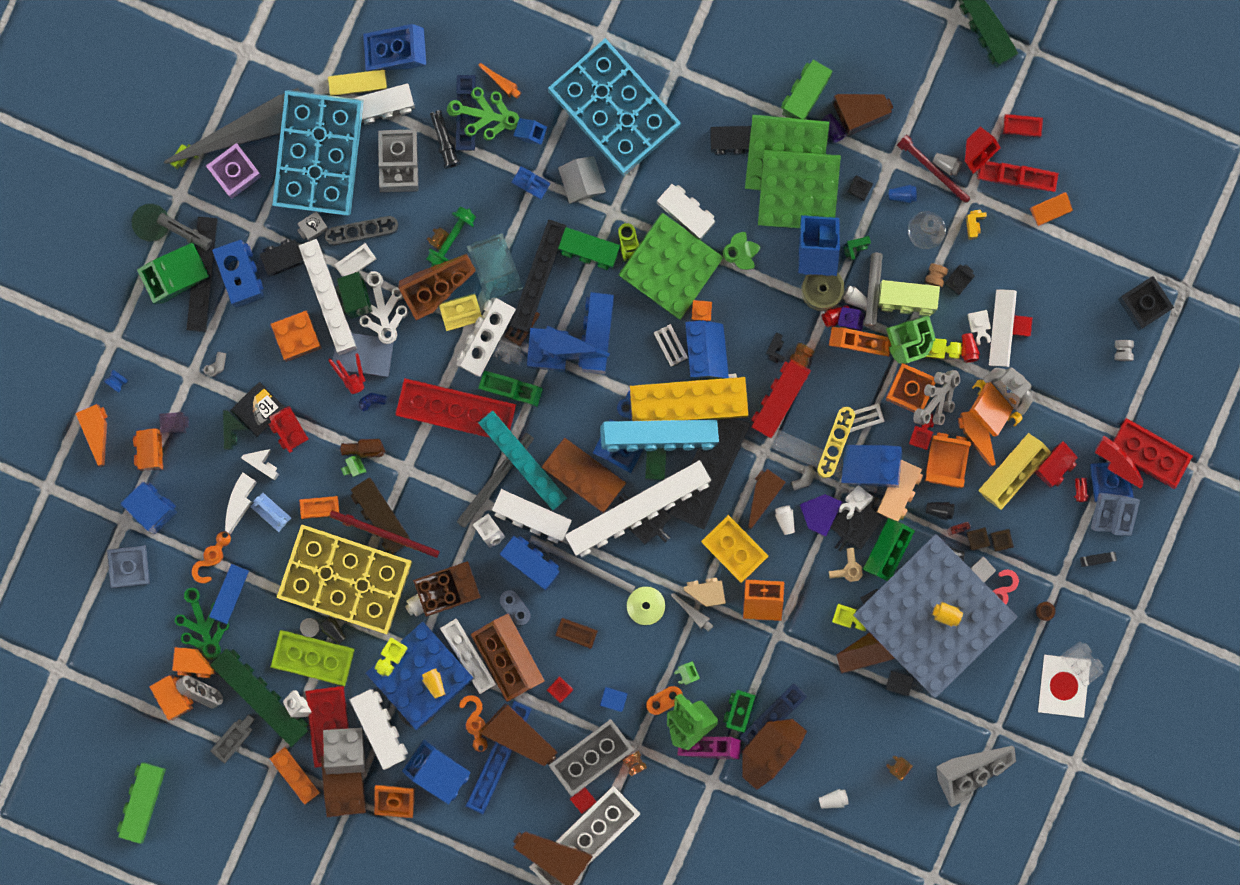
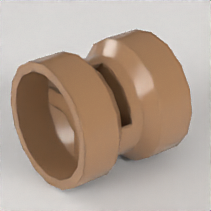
[924,263,948,288]

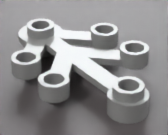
[913,370,960,425]

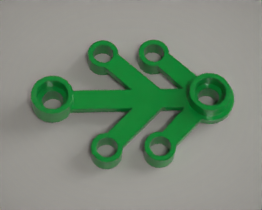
[175,588,229,660]

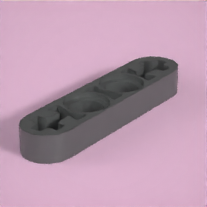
[325,216,399,245]

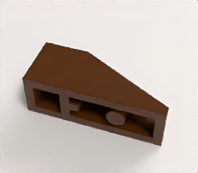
[748,469,786,529]

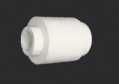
[405,593,424,617]

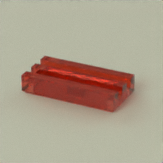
[947,522,971,536]

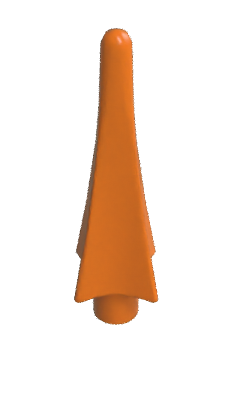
[478,63,521,99]

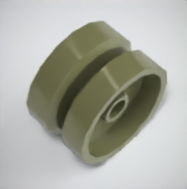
[801,272,844,311]

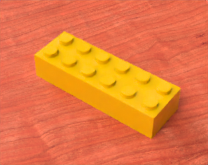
[630,377,748,421]

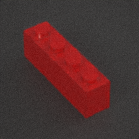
[751,359,811,438]

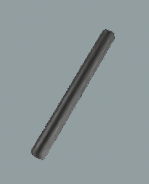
[457,433,534,528]

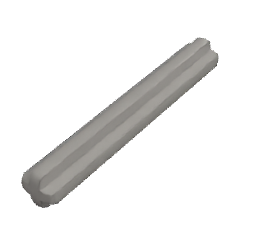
[865,252,883,326]

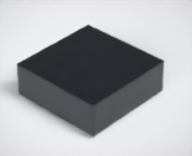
[847,175,873,201]

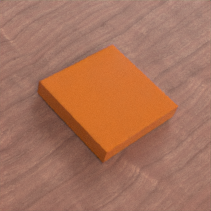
[970,382,1014,437]

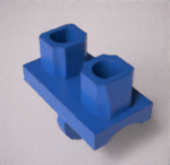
[511,166,551,200]

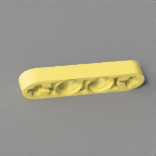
[817,407,855,478]

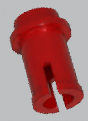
[1074,478,1090,502]

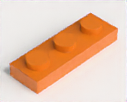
[270,747,320,805]

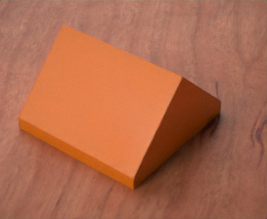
[374,785,415,818]

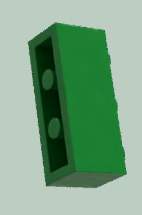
[558,227,620,271]
[863,518,915,581]

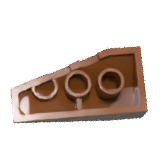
[398,254,476,320]

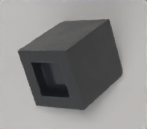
[885,671,913,696]

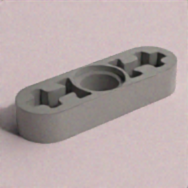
[176,675,223,709]

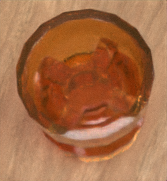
[789,342,815,367]
[622,751,648,776]

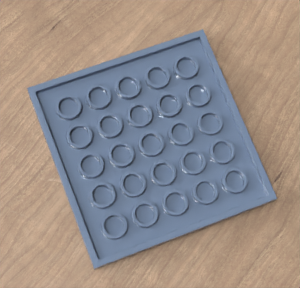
[853,534,1017,699]

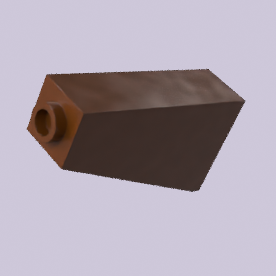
[479,703,558,766]
[513,831,593,885]

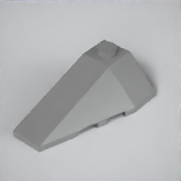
[936,746,1016,807]

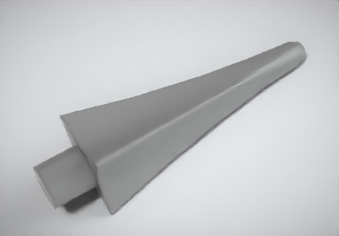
[671,593,713,632]

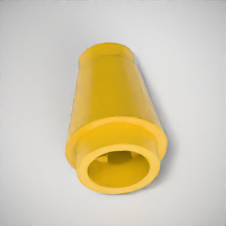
[422,669,445,699]

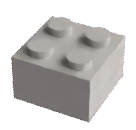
[323,728,365,774]

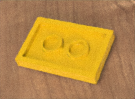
[701,515,768,583]

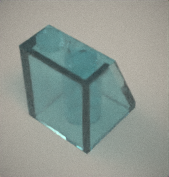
[467,233,523,301]

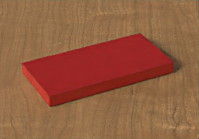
[1113,418,1193,489]
[305,686,349,768]

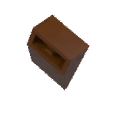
[413,561,481,617]

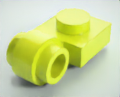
[926,338,962,359]
[832,604,866,631]
[375,638,408,676]

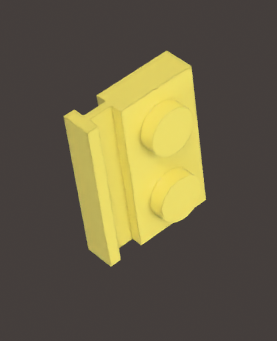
[439,293,482,331]

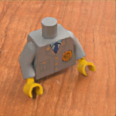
[972,367,1033,426]

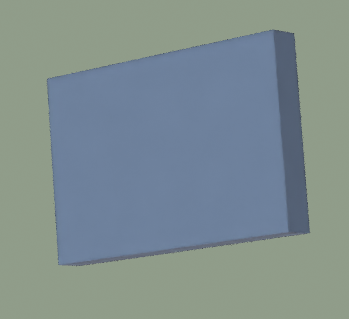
[332,333,394,377]

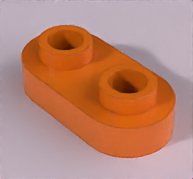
[646,686,683,715]

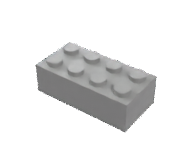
[549,719,634,796]

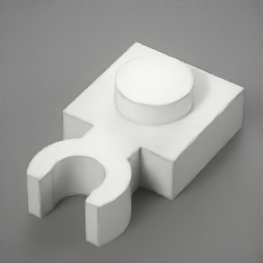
[968,310,991,345]
[839,485,873,519]

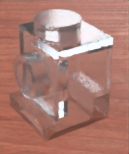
[493,339,524,365]

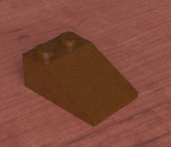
[321,756,367,817]

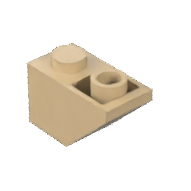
[683,578,725,607]

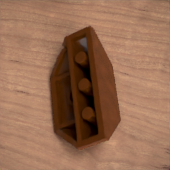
[742,718,807,790]

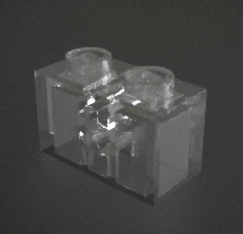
[1060,642,1104,687]

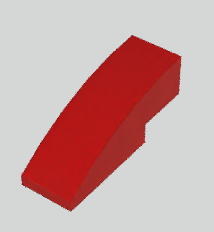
[1095,436,1143,489]

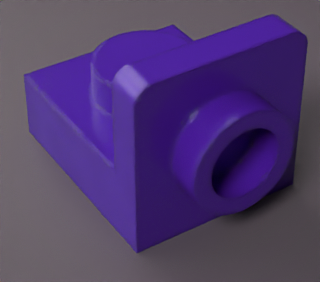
[838,307,866,332]

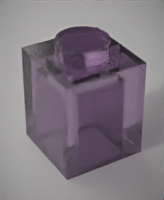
[159,412,189,434]

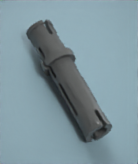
[157,213,212,251]

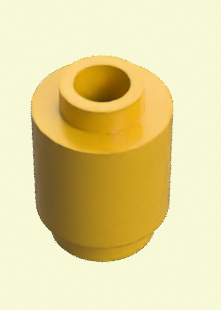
[932,602,963,627]

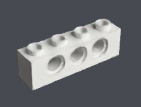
[457,298,516,377]

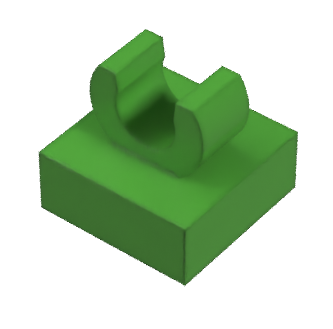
[341,455,367,477]
[674,661,700,685]

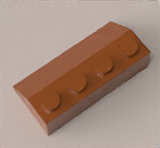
[542,438,626,514]
[470,614,545,702]

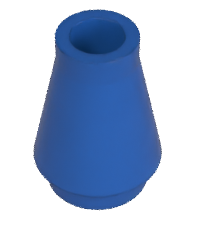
[889,184,917,203]

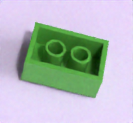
[781,60,833,119]

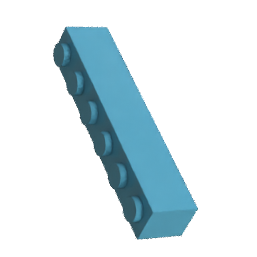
[600,420,719,452]

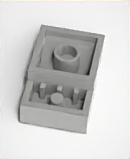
[378,130,418,192]

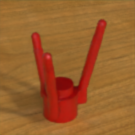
[328,353,366,394]

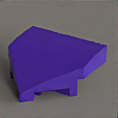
[800,494,842,537]

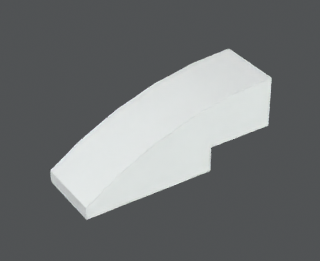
[225,473,257,534]

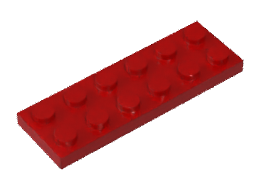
[395,378,516,438]

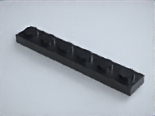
[186,216,218,332]
[511,219,567,333]

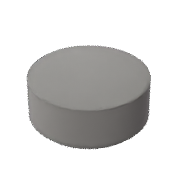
[300,618,320,637]

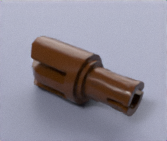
[341,439,385,458]

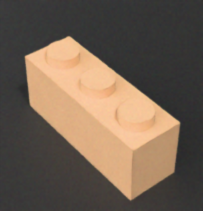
[876,460,923,521]

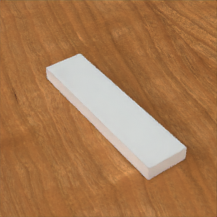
[989,290,1017,367]
[440,618,496,694]

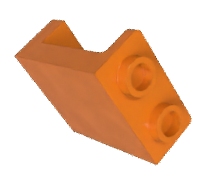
[924,433,971,489]

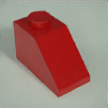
[965,127,1001,174]

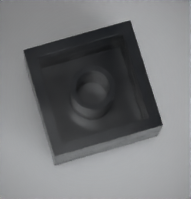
[1118,276,1174,331]

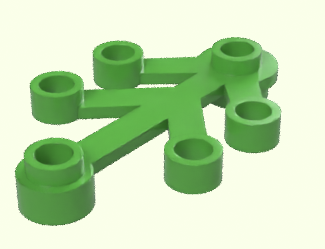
[447,87,519,141]

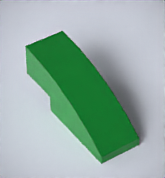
[478,370,543,407]

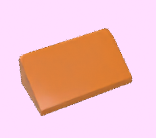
[1030,192,1073,226]

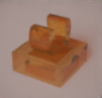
[427,227,449,251]
[886,756,913,781]

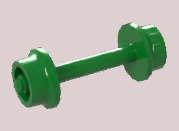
[426,206,476,267]

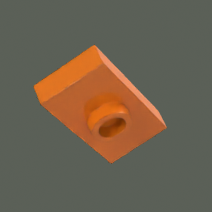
[299,496,340,519]

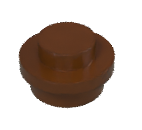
[1036,602,1055,621]

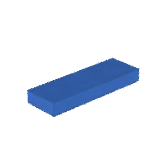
[209,564,249,625]

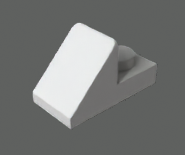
[241,449,279,480]

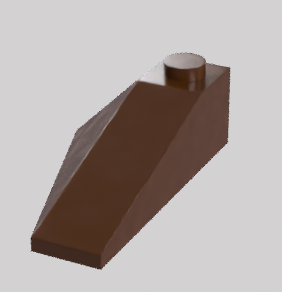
[836,632,895,673]

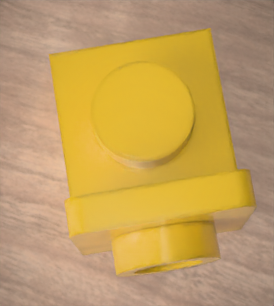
[966,210,987,240]

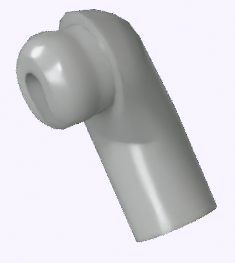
[204,352,226,377]
[791,466,815,491]

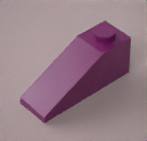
[677,737,741,760]

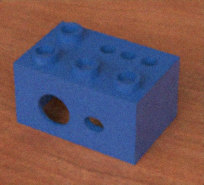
[798,215,840,276]
[212,240,265,308]
[120,482,177,534]

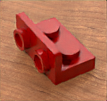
[269,406,309,453]

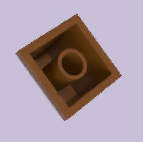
[832,94,893,137]

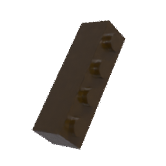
[350,477,411,555]

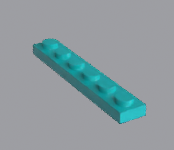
[478,410,567,510]

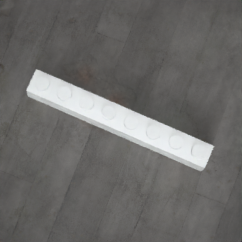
[565,460,711,558]

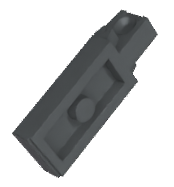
[210,715,256,764]

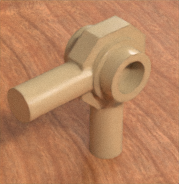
[829,548,863,582]

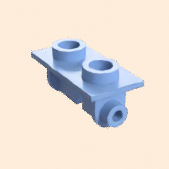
[250,493,291,532]

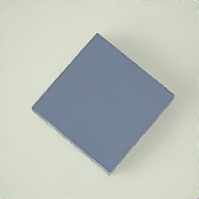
[107,546,150,588]

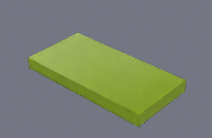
[270,630,355,686]

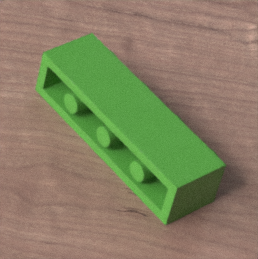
[117,762,166,844]

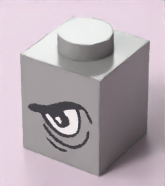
[297,211,328,242]

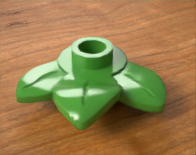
[723,232,760,270]

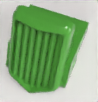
[667,694,718,750]

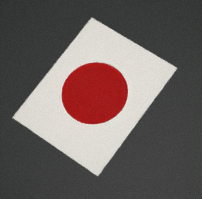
[1038,655,1090,718]

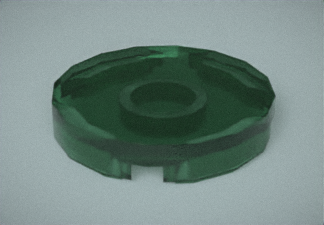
[131,203,169,242]

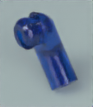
[359,393,387,411]

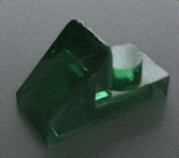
[223,410,248,450]

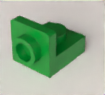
[843,236,871,262]

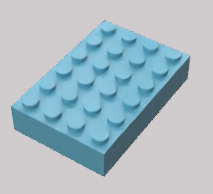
[548,38,681,177]
[272,90,364,215]

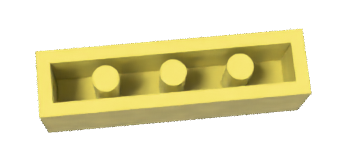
[978,433,1051,510]

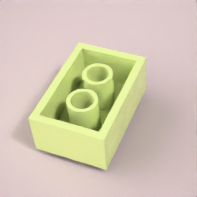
[878,280,940,316]

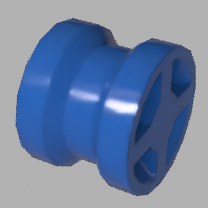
[104,370,128,393]

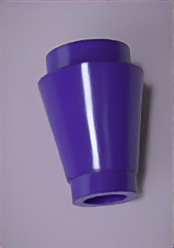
[822,113,847,143]

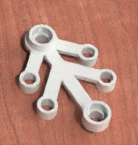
[359,271,409,344]

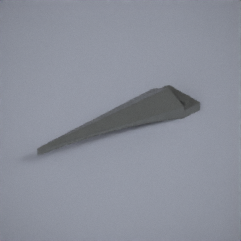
[164,88,300,164]

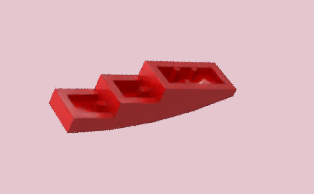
[977,161,1059,192]

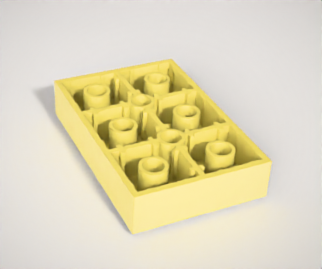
[277,524,412,635]

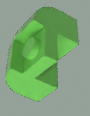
[886,315,935,364]

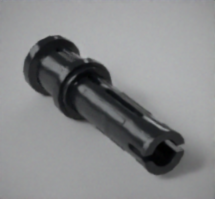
[430,110,460,169]

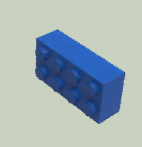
[579,292,614,375]

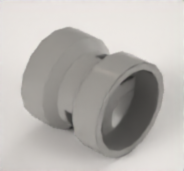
[1114,340,1134,361]

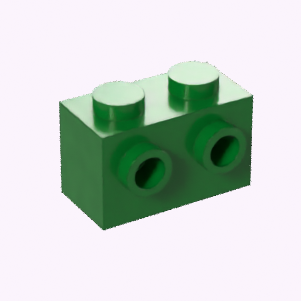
[723,690,755,733]

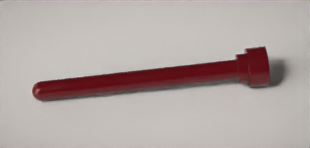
[896,134,970,203]

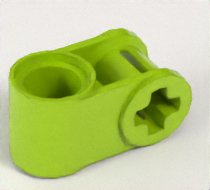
[618,223,639,261]

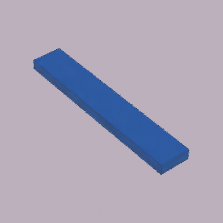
[466,701,532,814]

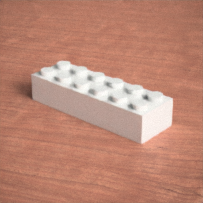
[529,785,640,885]

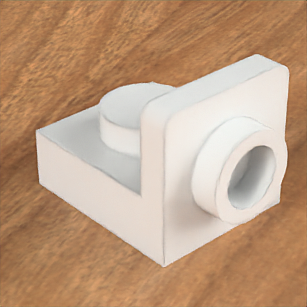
[473,514,505,548]
[283,691,311,717]

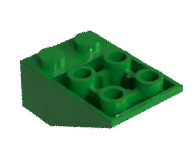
[137,243,209,304]

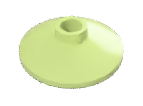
[627,587,665,625]

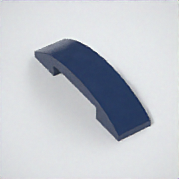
[456,75,476,151]
[739,683,808,745]

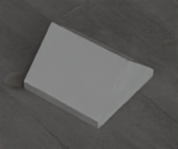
[558,156,606,204]

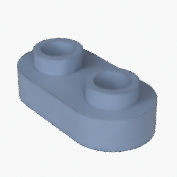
[500,590,531,625]

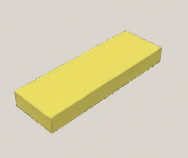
[328,70,387,96]

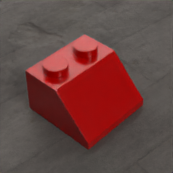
[1034,441,1078,488]

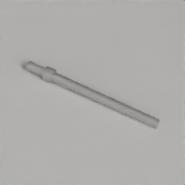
[529,535,635,593]

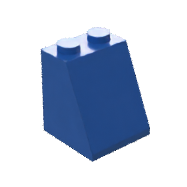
[402,739,471,805]

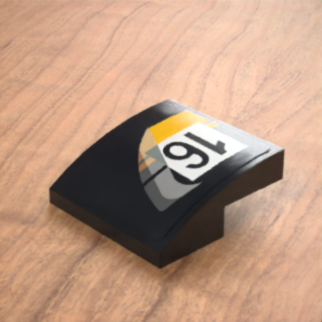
[230,382,285,437]

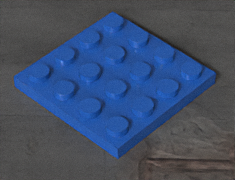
[366,622,474,730]

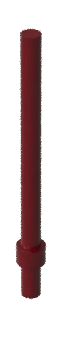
[329,510,440,558]

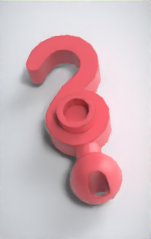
[993,569,1019,604]

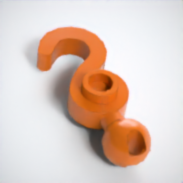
[192,531,231,583]
[459,695,488,752]

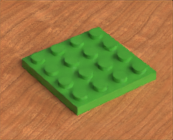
[745,115,829,190]
[758,150,841,228]
[618,213,724,320]

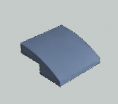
[1091,493,1140,536]

